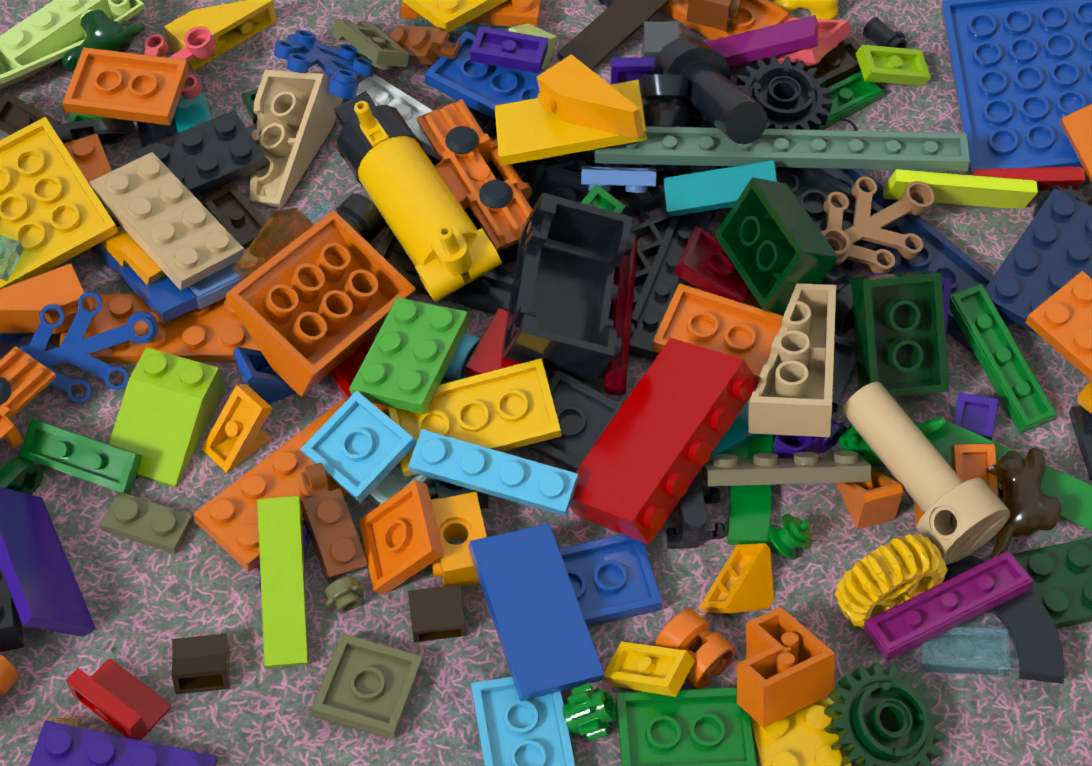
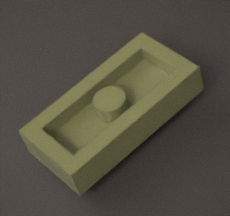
[100,492,194,554]

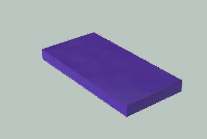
[0,487,96,637]

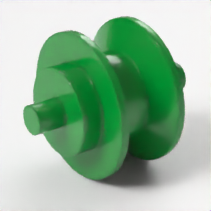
[768,514,812,560]

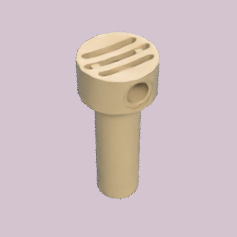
[842,382,1010,565]

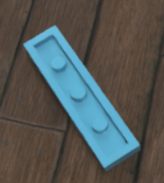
[408,429,579,517]

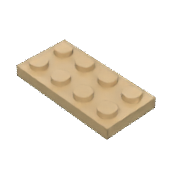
[90,152,244,291]

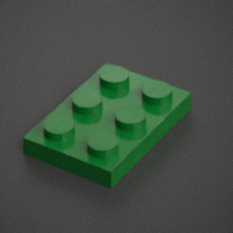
[616,687,756,766]

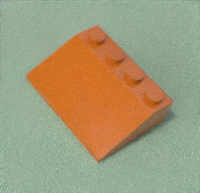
[225,210,416,397]

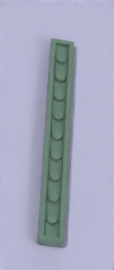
[595,126,970,171]

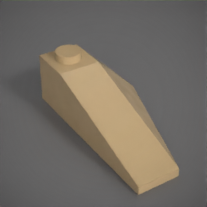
[249,70,343,207]

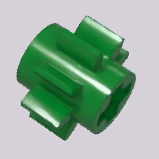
[563,682,617,742]

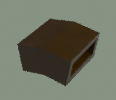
[408,584,467,643]
[171,634,230,694]

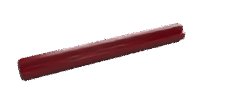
[605,235,638,396]

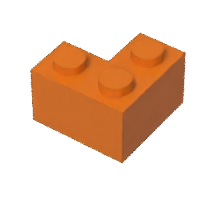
[737,607,835,728]

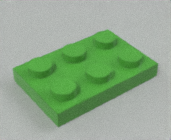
[349,297,471,414]

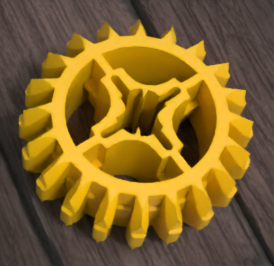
[835,534,948,629]

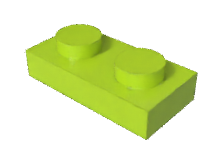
[855,44,931,86]

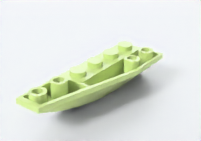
[0,0,145,89]

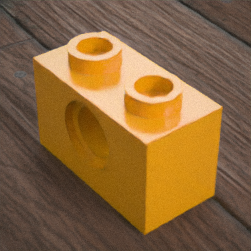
[431,492,487,586]

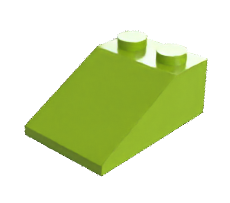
[109,347,225,487]

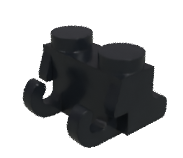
[666,473,726,549]

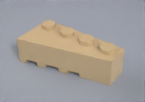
[748,283,836,437]

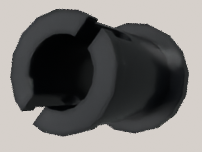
[863,17,907,48]

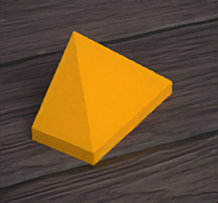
[698,543,774,613]

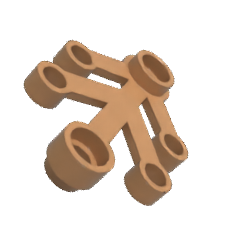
[821,176,935,274]

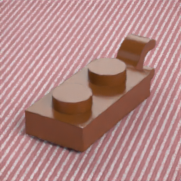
[388,25,461,65]
[301,462,368,581]

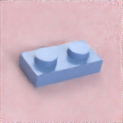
[581,166,656,193]

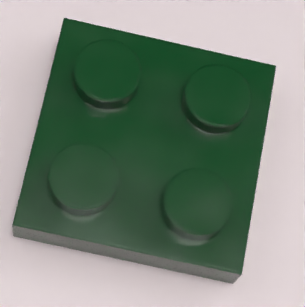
[1013,538,1092,629]

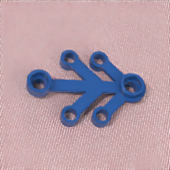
[274,30,374,99]
[19,291,158,403]

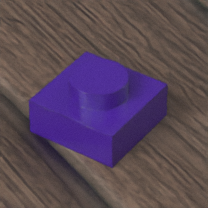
[953,393,999,441]

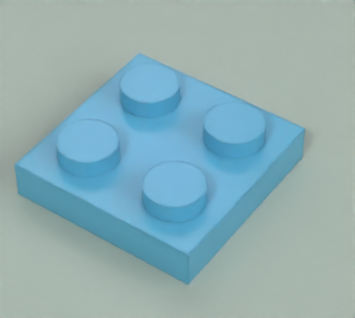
[300,390,416,503]

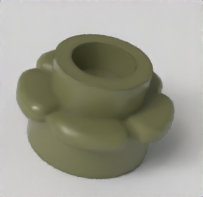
[325,576,365,614]

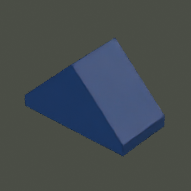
[233,347,296,404]

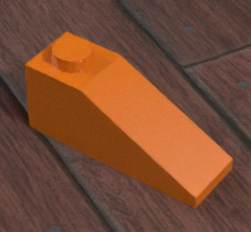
[0,263,93,334]

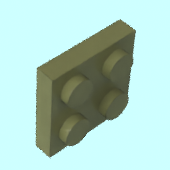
[311,633,424,740]

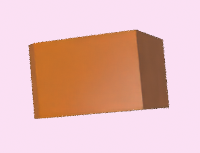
[836,467,903,530]

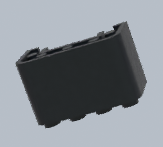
[502,193,635,381]

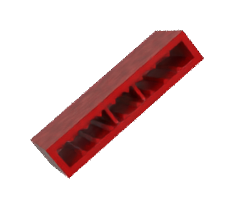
[570,338,758,545]

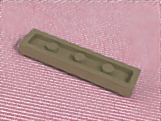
[701,451,871,486]

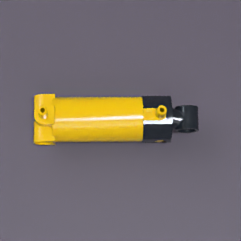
[334,91,502,303]

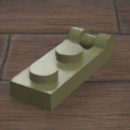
[334,19,410,70]

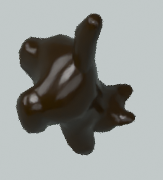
[986,447,1062,559]

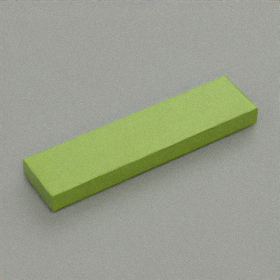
[257,496,309,668]

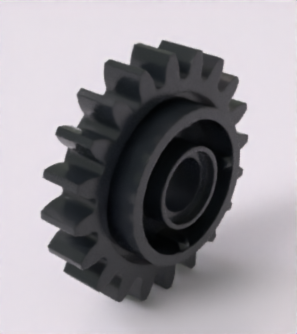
[736,56,833,130]

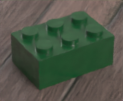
[714,177,839,314]
[851,270,949,397]

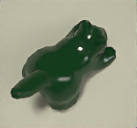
[62,9,145,70]

